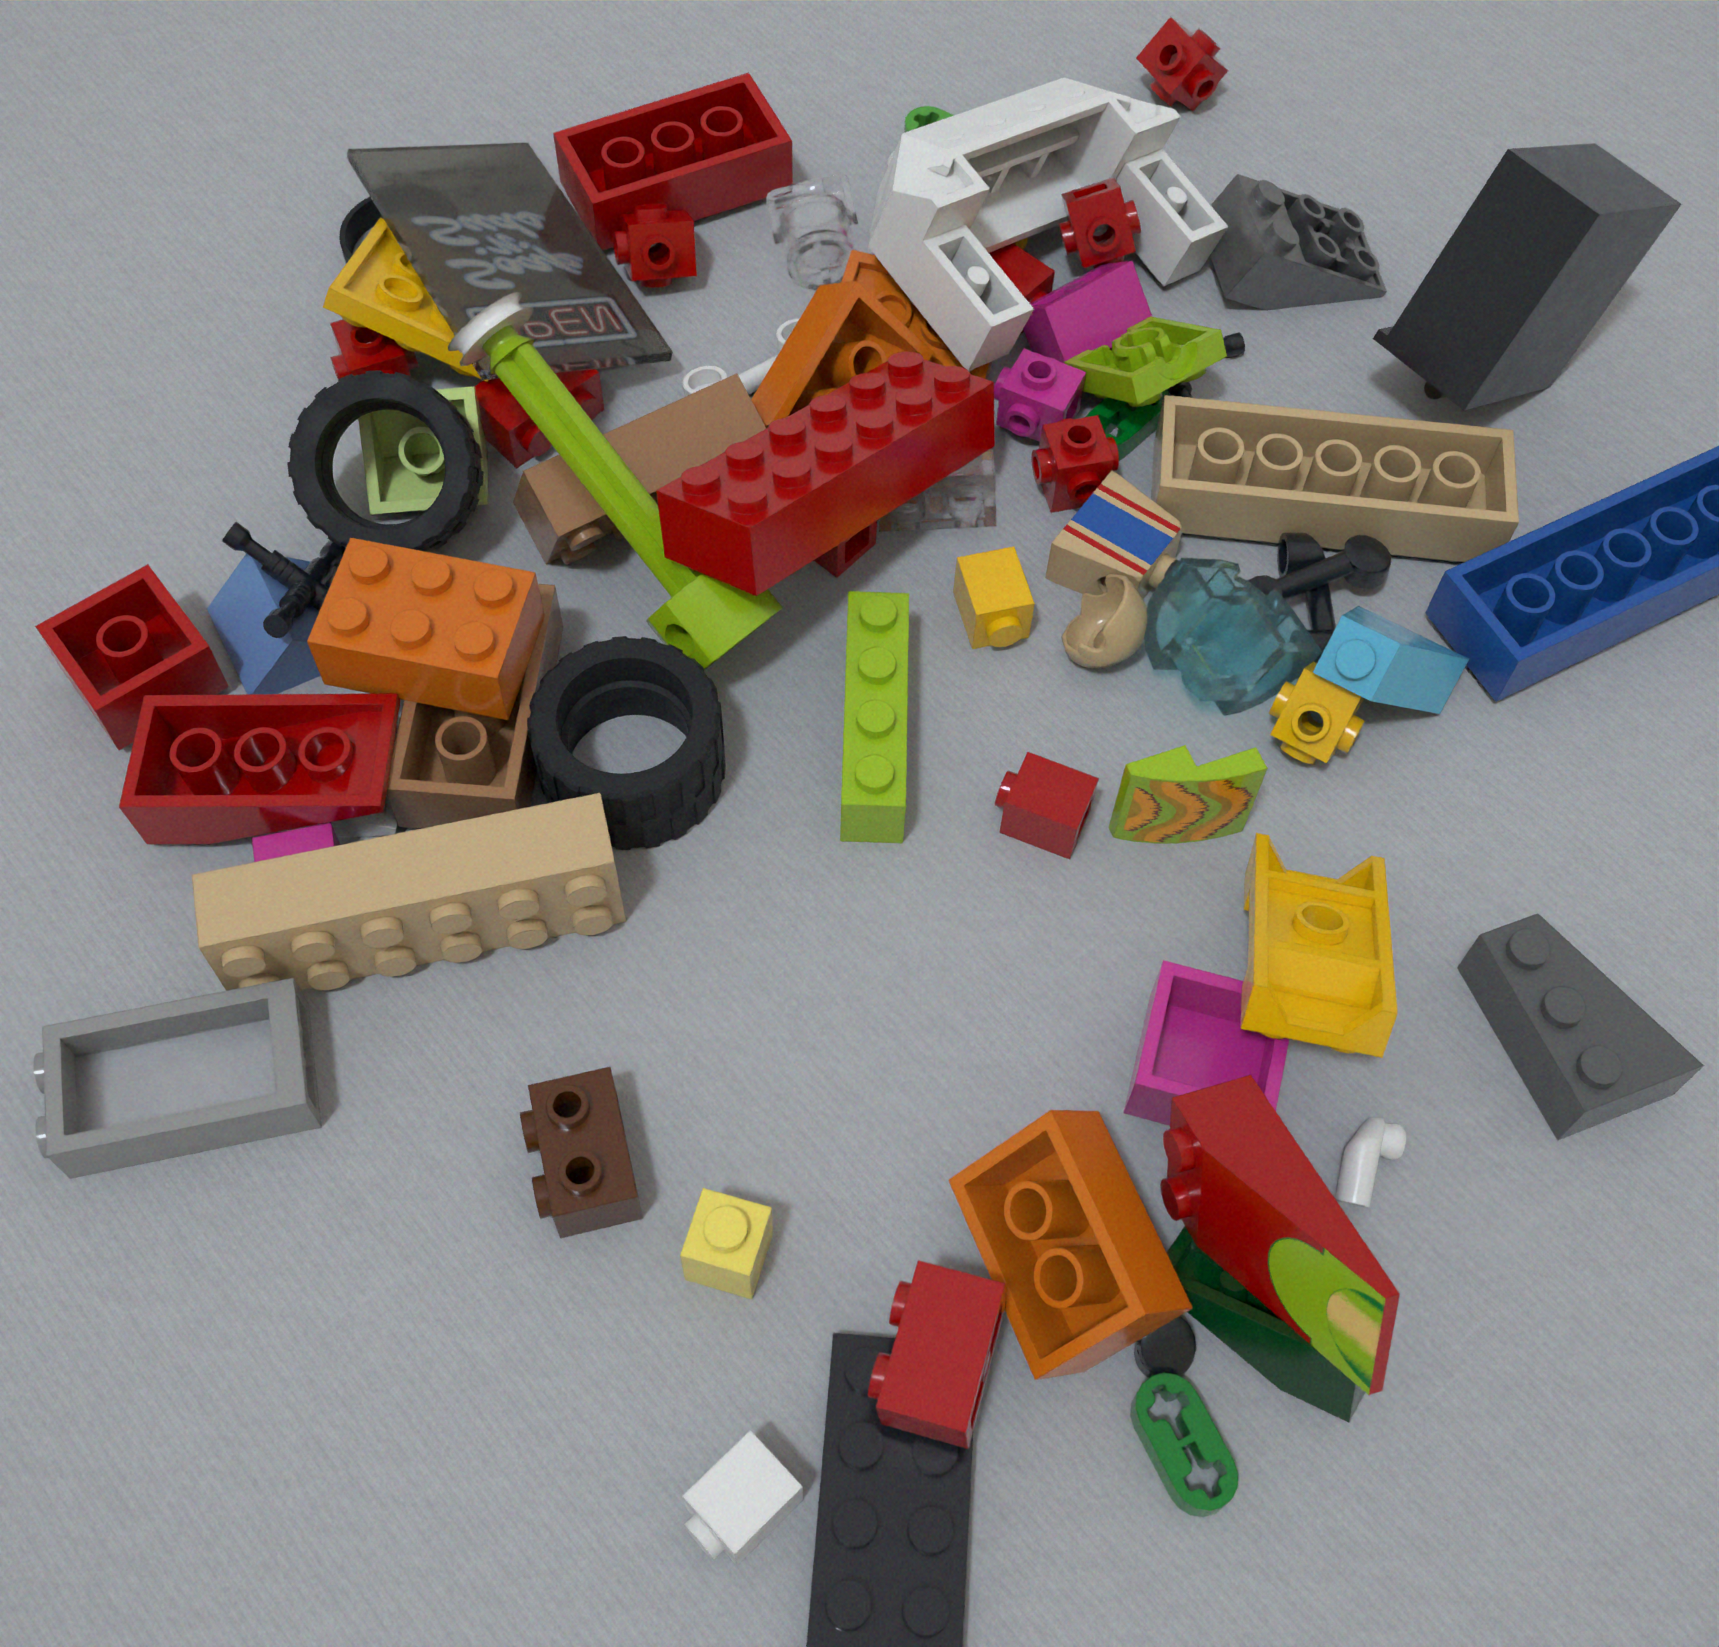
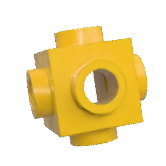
[1269,661,1365,764]

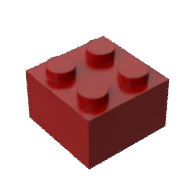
[35,564,229,750]

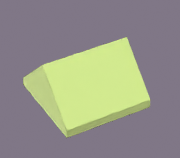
[358,386,489,515]

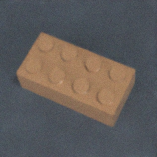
[513,373,766,564]
[386,584,563,829]

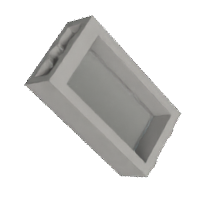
[34,978,322,1179]

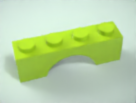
[840,591,909,843]

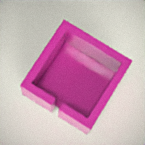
[1123,960,1289,1126]

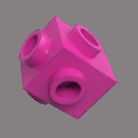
[994,348,1086,442]

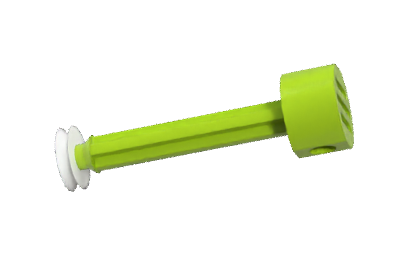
[448,292,783,670]

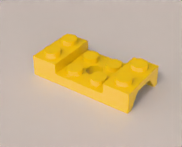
[1241,833,1398,1058]

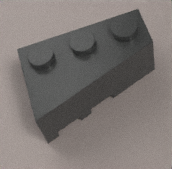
[1457,913,1704,1141]

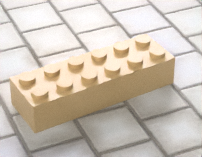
[1151,395,1519,562]
[192,793,626,991]

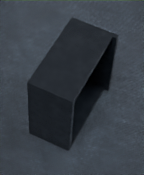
[1373,143,1682,411]

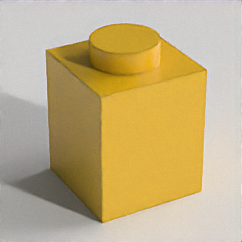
[953,546,1035,649]

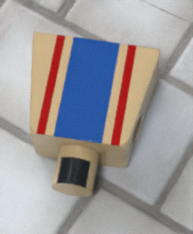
[1045,471,1198,602]

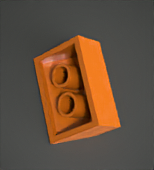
[751,280,934,429]

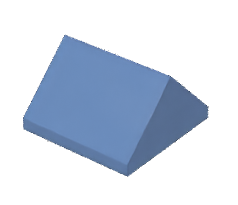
[207,553,330,694]

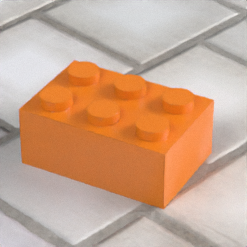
[307,538,545,720]
[948,1110,1193,1380]

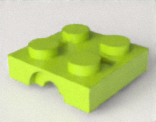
[1064,316,1227,407]

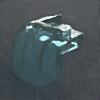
[1144,558,1322,716]

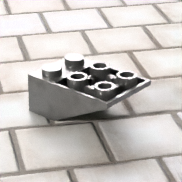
[1210,174,1387,310]

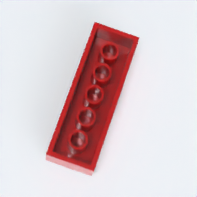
[656,352,995,596]

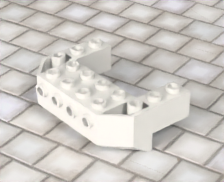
[868,77,1228,371]

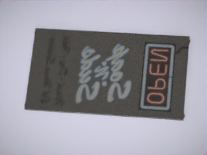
[347,143,673,380]

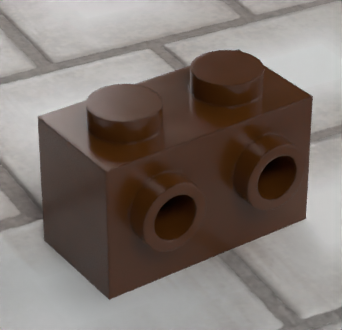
[520,1067,643,1238]

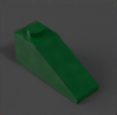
[1167,1226,1365,1423]

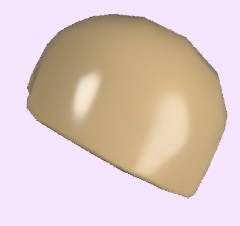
[1061,573,1150,669]

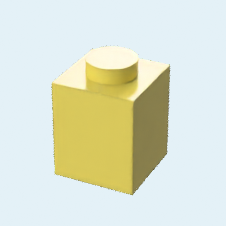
[680,1188,773,1300]

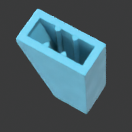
[1313,606,1469,714]

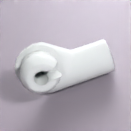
[1335,1117,1407,1208]

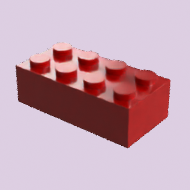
[553,73,793,252]

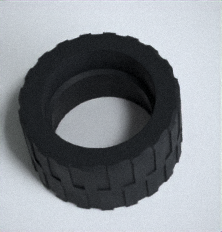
[287,370,484,551]
[527,636,726,850]

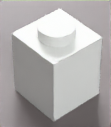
[682,1430,803,1566]

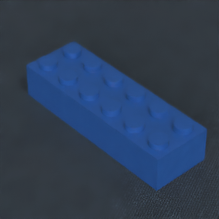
[1425,446,1719,702]

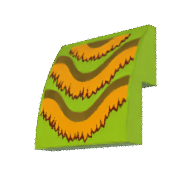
[1108,745,1268,844]

